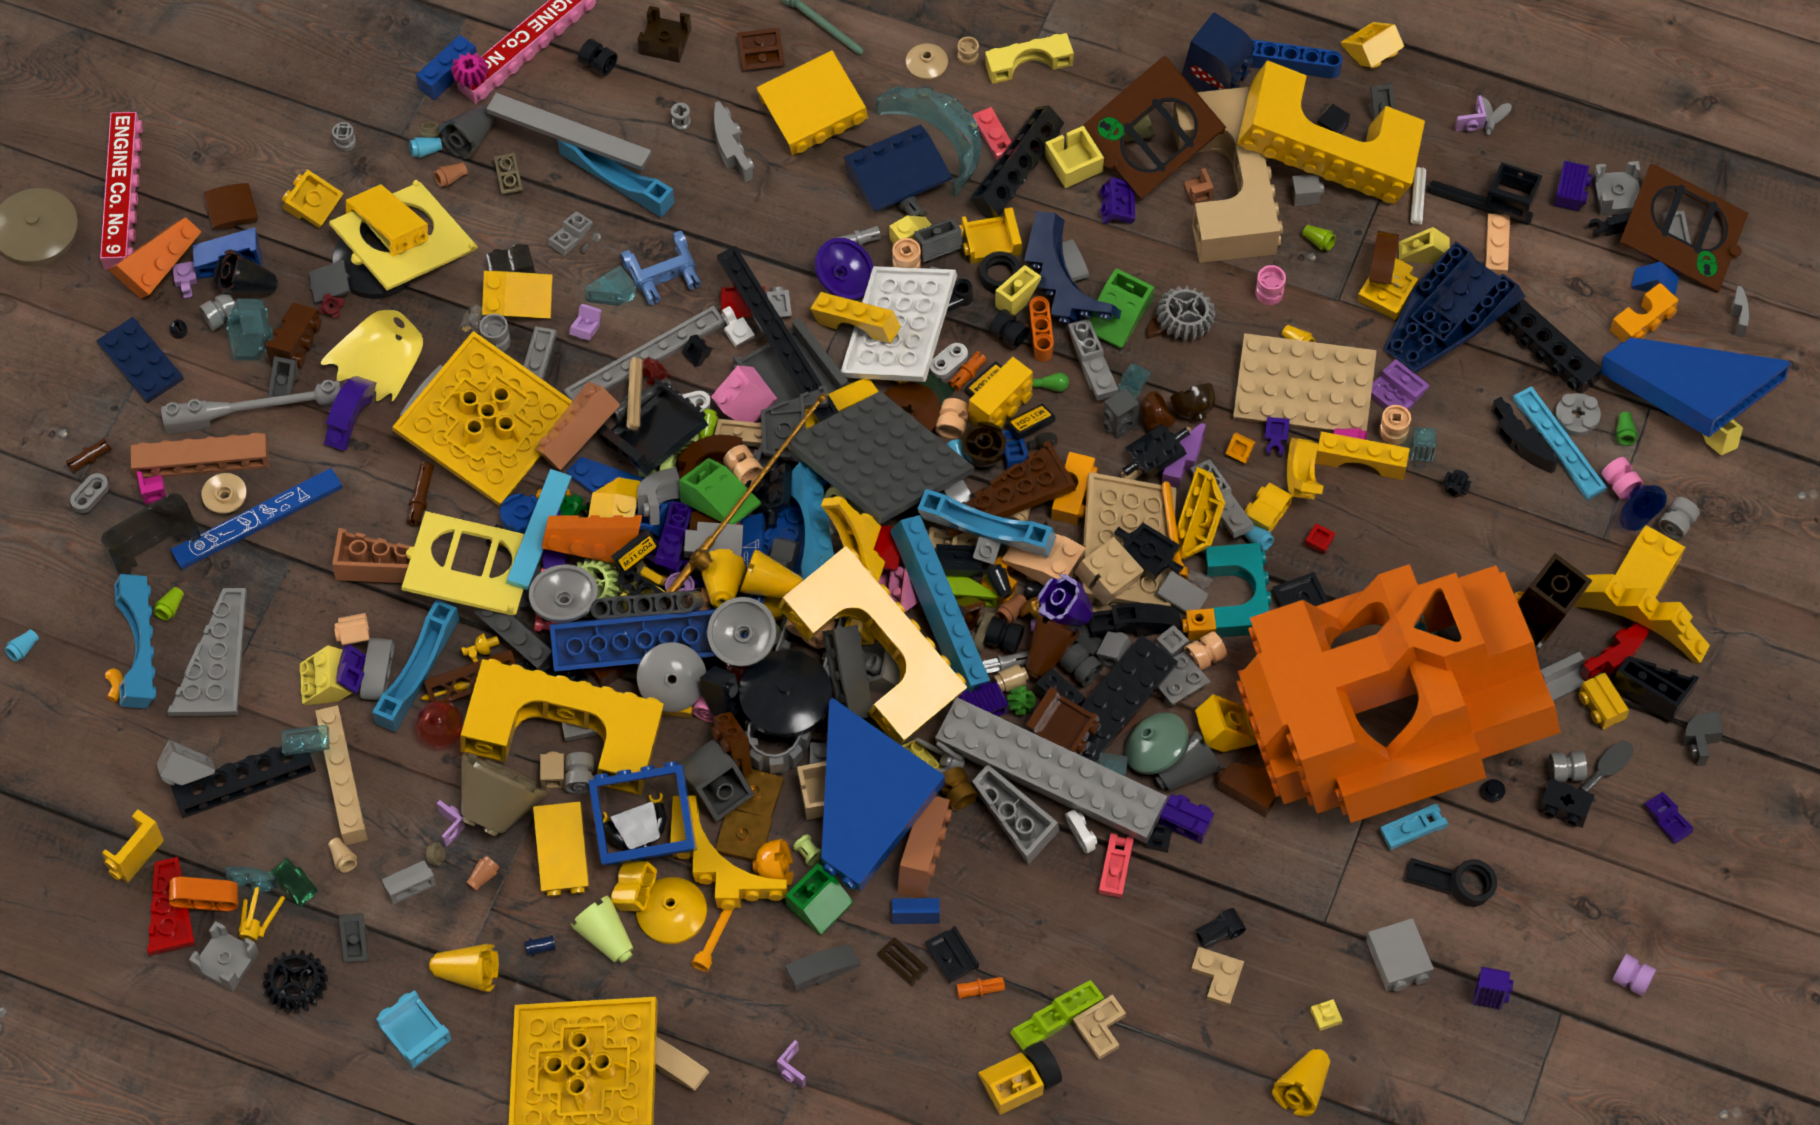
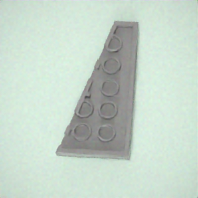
[167,588,247,716]

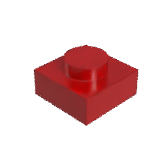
[1305,523,1336,555]

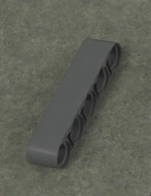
[590,590,704,619]

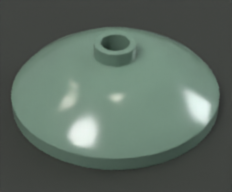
[1124,712,1189,774]

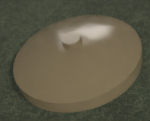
[0,188,79,266]

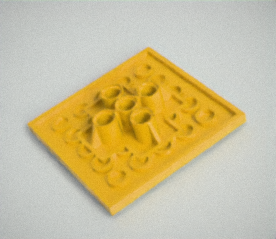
[392,331,572,507]
[509,997,658,1125]

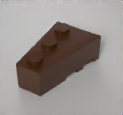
[265,302,322,369]

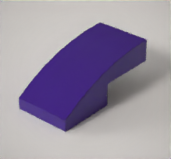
[337,644,366,694]
[1644,792,1693,844]

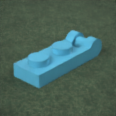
[1379,804,1449,850]

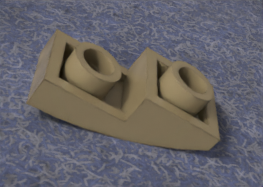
[494,153,523,195]

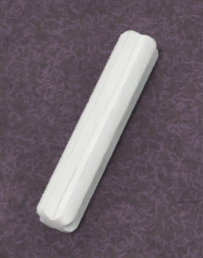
[1411,167,1426,225]

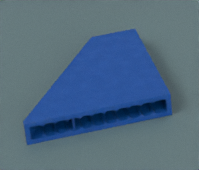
[1601,337,1791,438]
[821,698,945,892]

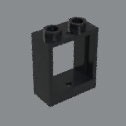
[1484,162,1543,221]

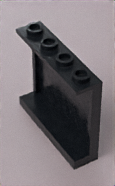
[597,378,708,476]

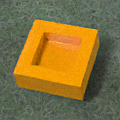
[1225,432,1256,463]

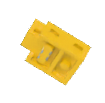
[1358,258,1418,320]

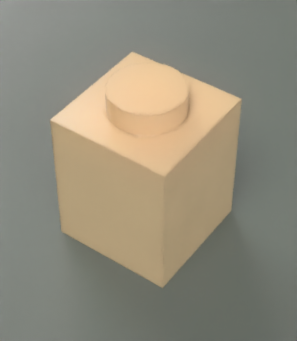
[540,752,566,789]

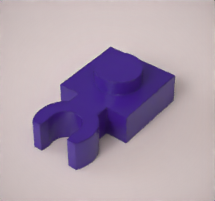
[1265,417,1290,457]

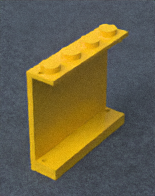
[756,50,868,156]

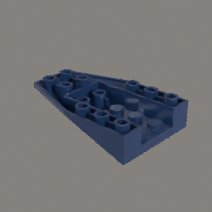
[1384,241,1526,373]

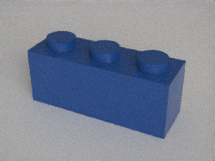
[416,35,477,100]

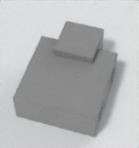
[684,522,743,571]

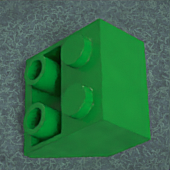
[785,863,853,935]

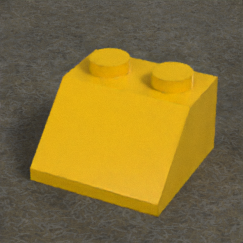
[1340,22,1404,68]
[1195,694,1257,752]

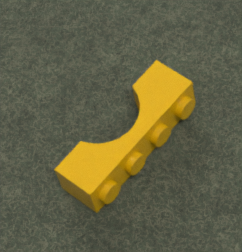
[810,292,901,344]
[1315,432,1410,480]

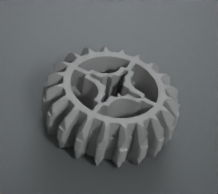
[1156,286,1216,341]

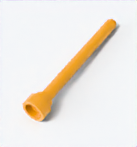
[1162,481,1189,580]
[691,909,734,972]

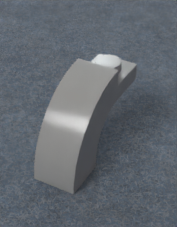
[637,468,680,525]

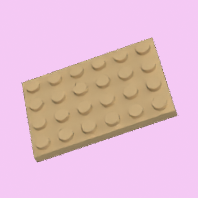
[1233,333,1377,433]
[1081,472,1176,606]

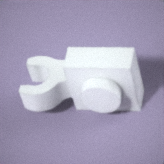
[721,306,755,348]

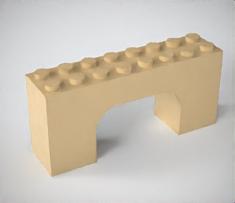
[1172,87,1283,263]

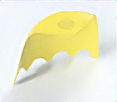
[321,310,423,402]

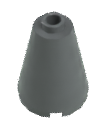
[439,104,496,159]
[1155,731,1222,791]

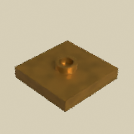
[734,769,784,818]
[715,810,773,862]

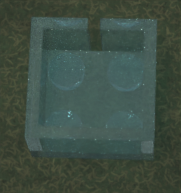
[226,299,272,360]

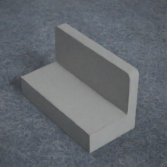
[1540,652,1585,701]
[382,861,436,905]

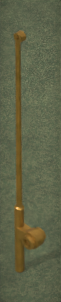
[665,393,827,604]

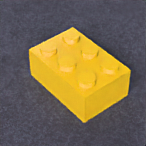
[969,357,1033,428]

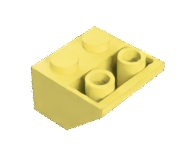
[299,645,353,705]

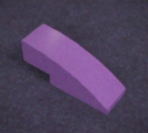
[1162,423,1206,489]

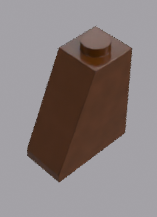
[1216,762,1280,818]

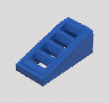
[1002,430,1028,469]

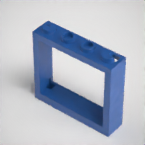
[588,761,697,866]

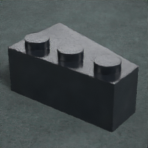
[1612,656,1699,722]

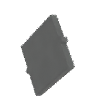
[309,260,351,305]

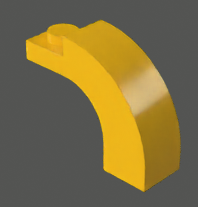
[1287,437,1324,500]

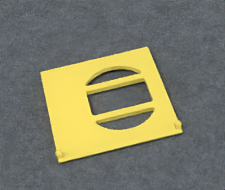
[329,180,478,291]
[401,511,525,615]

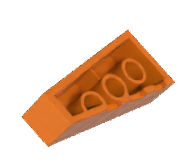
[542,515,642,564]

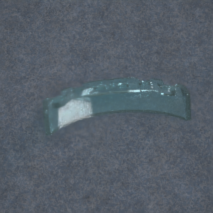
[876,86,981,197]

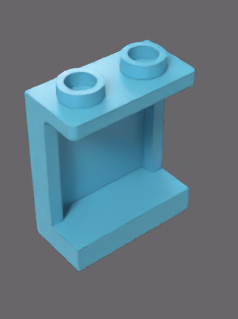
[376,990,452,1069]

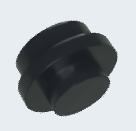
[1482,779,1506,802]

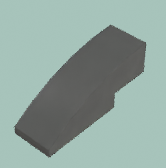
[785,944,860,992]

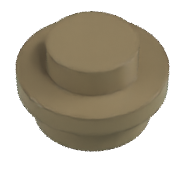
[419,122,441,138]
[426,842,446,866]

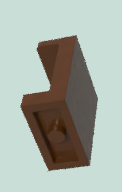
[1026,686,1100,755]

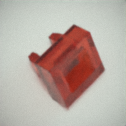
[642,357,671,385]

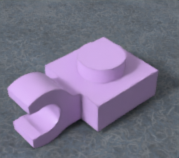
[173,261,198,299]

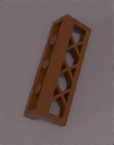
[424,649,517,707]

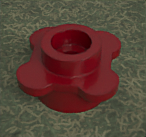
[319,293,344,318]

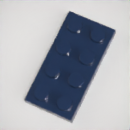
[96,317,184,404]

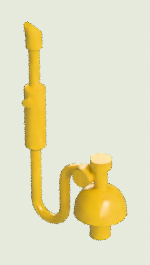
[421,633,511,701]

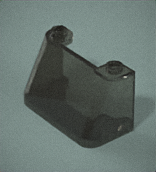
[101,493,202,577]

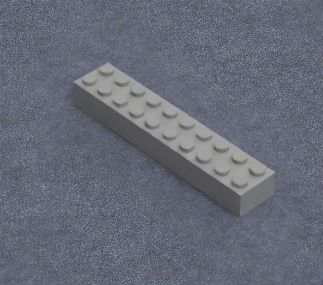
[935,697,1167,844]

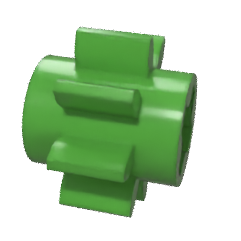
[1007,686,1035,715]

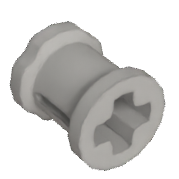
[671,103,691,130]

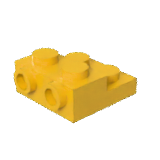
[281,169,344,229]

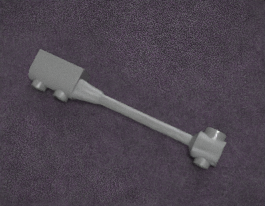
[161,380,341,435]

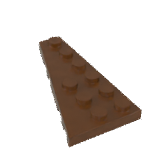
[945,440,1076,538]

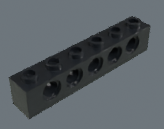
[969,105,1064,217]
[1496,299,1602,394]
[171,738,316,819]

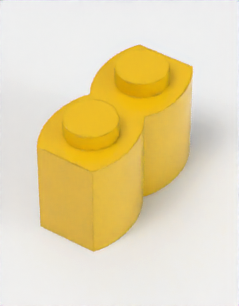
[1245,482,1293,532]
[611,861,657,911]

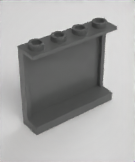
[732,318,848,406]

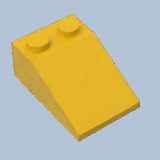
[482,271,553,319]
[1615,525,1686,598]

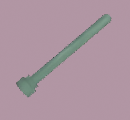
[782,0,864,55]

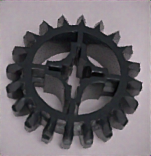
[263,949,328,1014]

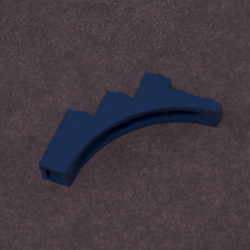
[1024,211,1122,325]

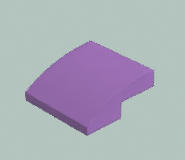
[1371,359,1430,410]

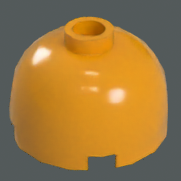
[753,839,794,885]

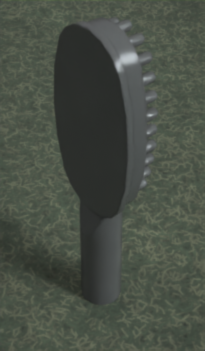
[1579,741,1634,792]

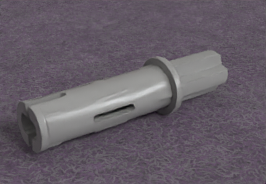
[982,651,1029,674]

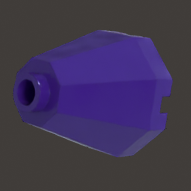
[1038,574,1093,626]

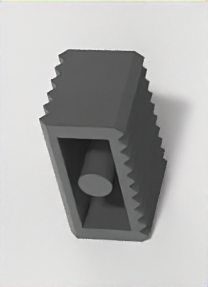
[914,218,963,262]

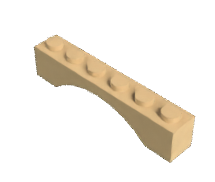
[315,705,368,845]

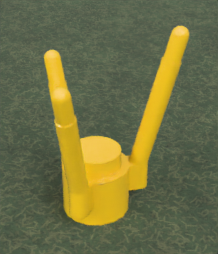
[238,887,285,942]

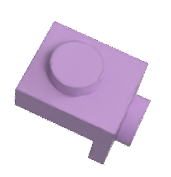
[569,304,601,341]

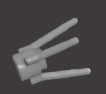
[915,737,965,774]

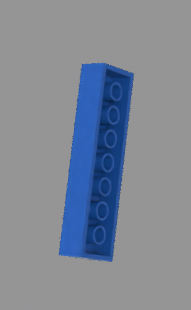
[550,608,717,671]

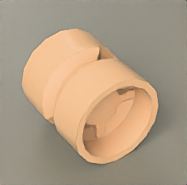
[892,238,921,268]
[936,398,969,440]
[1379,405,1411,445]
[723,445,763,485]
[1184,631,1227,671]

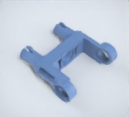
[620,230,701,305]

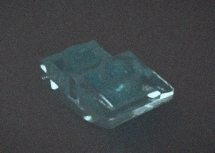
[1117,362,1152,400]
[226,867,277,892]

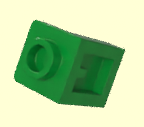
[560,493,588,516]

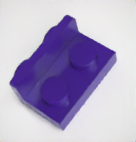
[1100,177,1136,224]

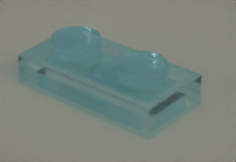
[282,725,330,755]

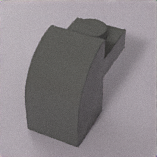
[769,537,801,571]
[1682,712,1723,766]

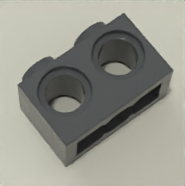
[1102,388,1139,439]

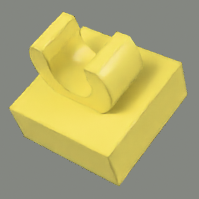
[1310,999,1342,1031]

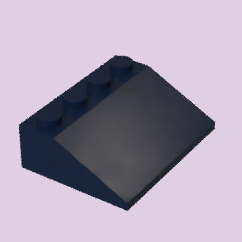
[844,124,952,212]

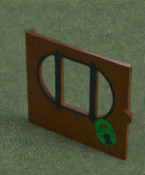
[1082,56,1227,199]
[1620,164,1748,293]

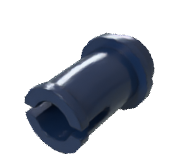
[524,935,556,957]

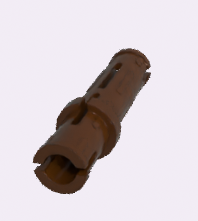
[406,462,434,527]

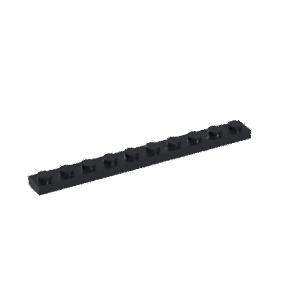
[717,246,839,423]

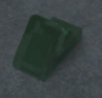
[269,858,318,907]

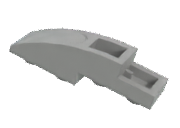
[714,101,754,182]
[1068,319,1118,401]
[1190,459,1254,538]

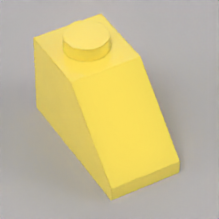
[889,215,932,245]
[1399,227,1450,264]
[995,265,1041,315]
[1703,420,1743,455]

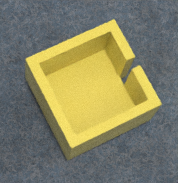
[1045,126,1104,188]

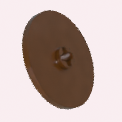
[884,383,941,432]

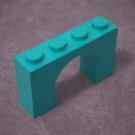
[1204,543,1271,638]

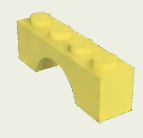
[985,33,1074,84]

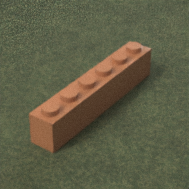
[131,433,269,479]

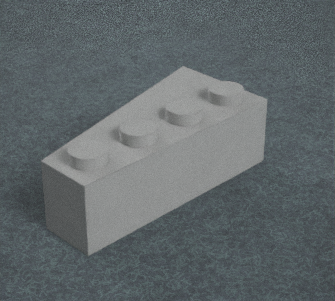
[972,765,1059,865]

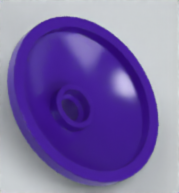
[815,238,874,300]

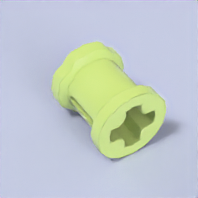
[793,834,822,866]

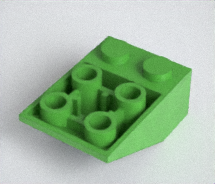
[1089,268,1155,349]
[679,458,761,524]

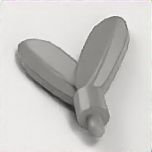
[1482,97,1512,135]

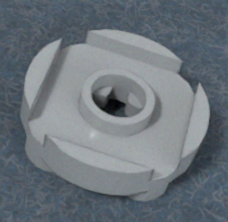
[1555,393,1601,436]

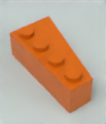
[108,217,202,299]

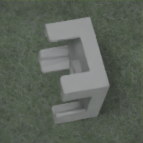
[1592,161,1640,215]
[189,921,260,992]

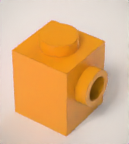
[1182,608,1216,641]

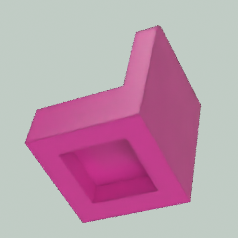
[137,471,167,505]

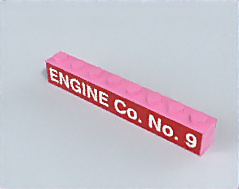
[457,0,597,104]
[100,112,143,270]

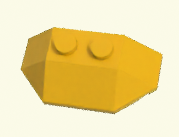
[1177,467,1225,559]
[588,477,640,566]

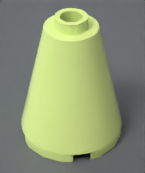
[571,895,633,963]

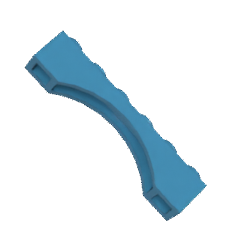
[558,140,674,218]
[791,461,834,581]
[918,489,1056,557]
[114,574,156,708]
[372,599,460,733]

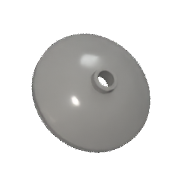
[529,565,598,623]
[707,597,777,667]
[637,642,706,712]

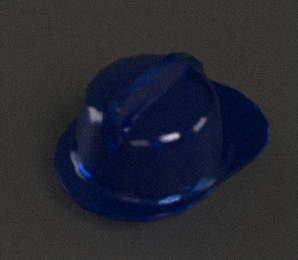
[1620,485,1667,531]

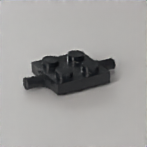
[1122,424,1190,478]
[755,459,792,529]
[1114,522,1184,581]

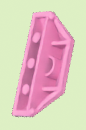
[878,556,920,611]

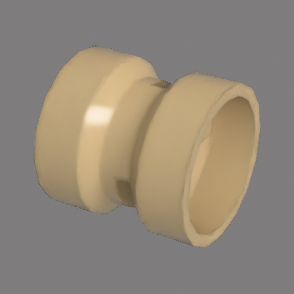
[957,37,979,66]

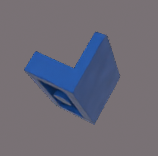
[892,898,940,924]

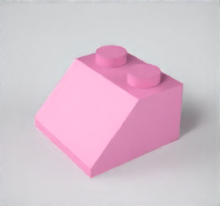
[711,365,777,423]

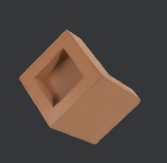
[1184,168,1214,205]

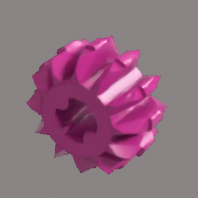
[451,51,488,89]

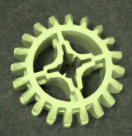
[565,558,622,619]

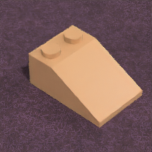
[1002,534,1085,585]

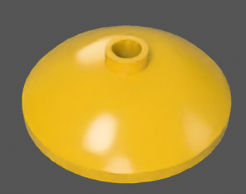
[636,877,707,944]

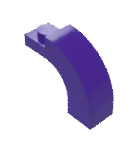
[324,376,377,451]

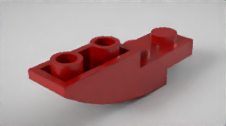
[1580,622,1650,681]

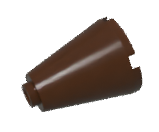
[1026,612,1080,679]

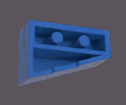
[193,227,262,279]

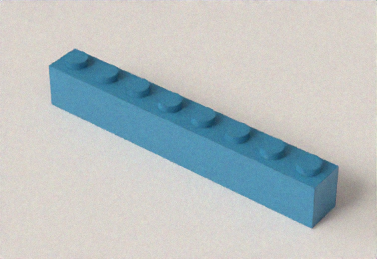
[890,515,990,692]

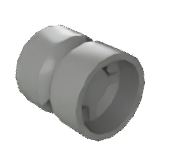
[199,292,240,331]
[479,313,511,352]
[1658,497,1700,540]
[1548,751,1587,782]
[564,752,595,794]

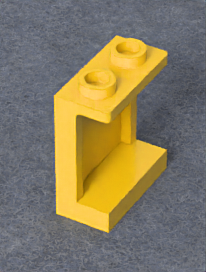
[959,207,1022,264]
[102,809,164,883]

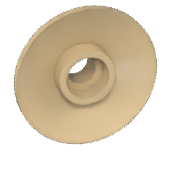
[906,43,948,80]
[201,473,247,514]

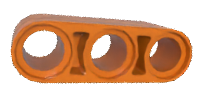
[1029,296,1054,362]
[169,877,238,911]

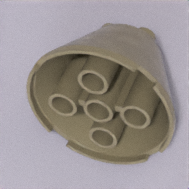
[461,752,549,836]

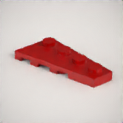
[147,857,196,956]

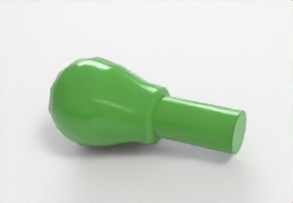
[1032,372,1070,392]

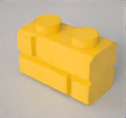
[1578,673,1629,730]

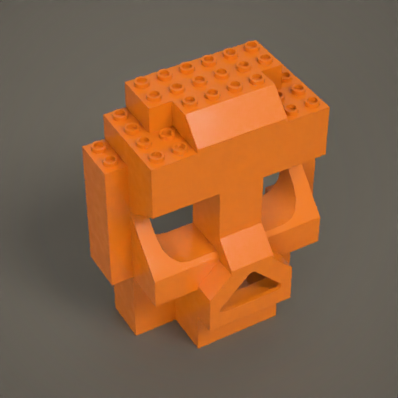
[1236,564,1561,823]

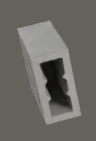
[1366,918,1434,992]

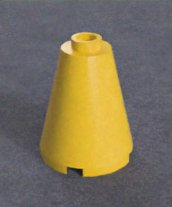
[700,549,746,608]
[740,549,803,598]
[429,944,499,992]
[1272,1049,1331,1117]

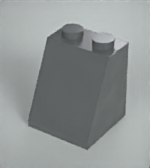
[678,739,754,822]

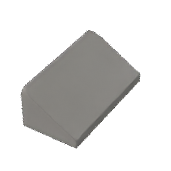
[1156,571,1208,613]

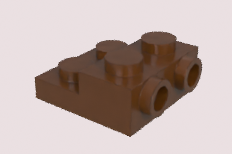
[711,712,752,776]

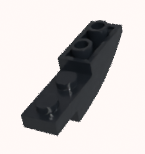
[1491,397,1558,473]
[1089,603,1182,637]

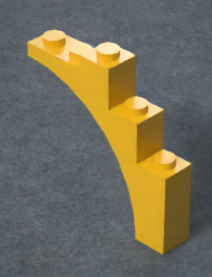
[821,496,885,645]
[1574,574,1710,663]
[670,796,789,910]

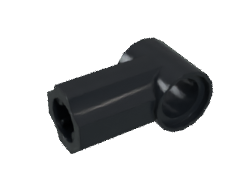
[947,278,973,311]
[1195,908,1246,949]

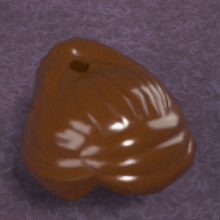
[1141,391,1176,432]

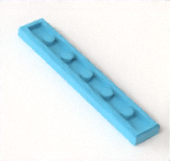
[1512,386,1607,501]
[506,469,572,590]

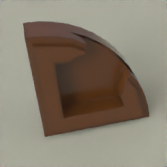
[1147,315,1167,339]

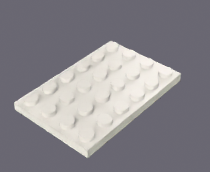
[841,266,957,382]

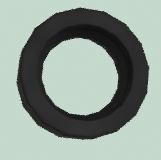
[980,251,1021,294]
[1449,859,1497,907]
[1024,1041,1062,1090]

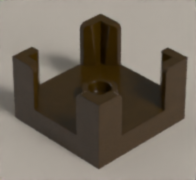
[637,6,691,63]

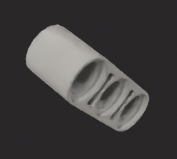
[360,638,394,701]

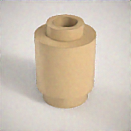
[993,664,1029,693]

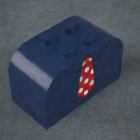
[1182,12,1254,92]

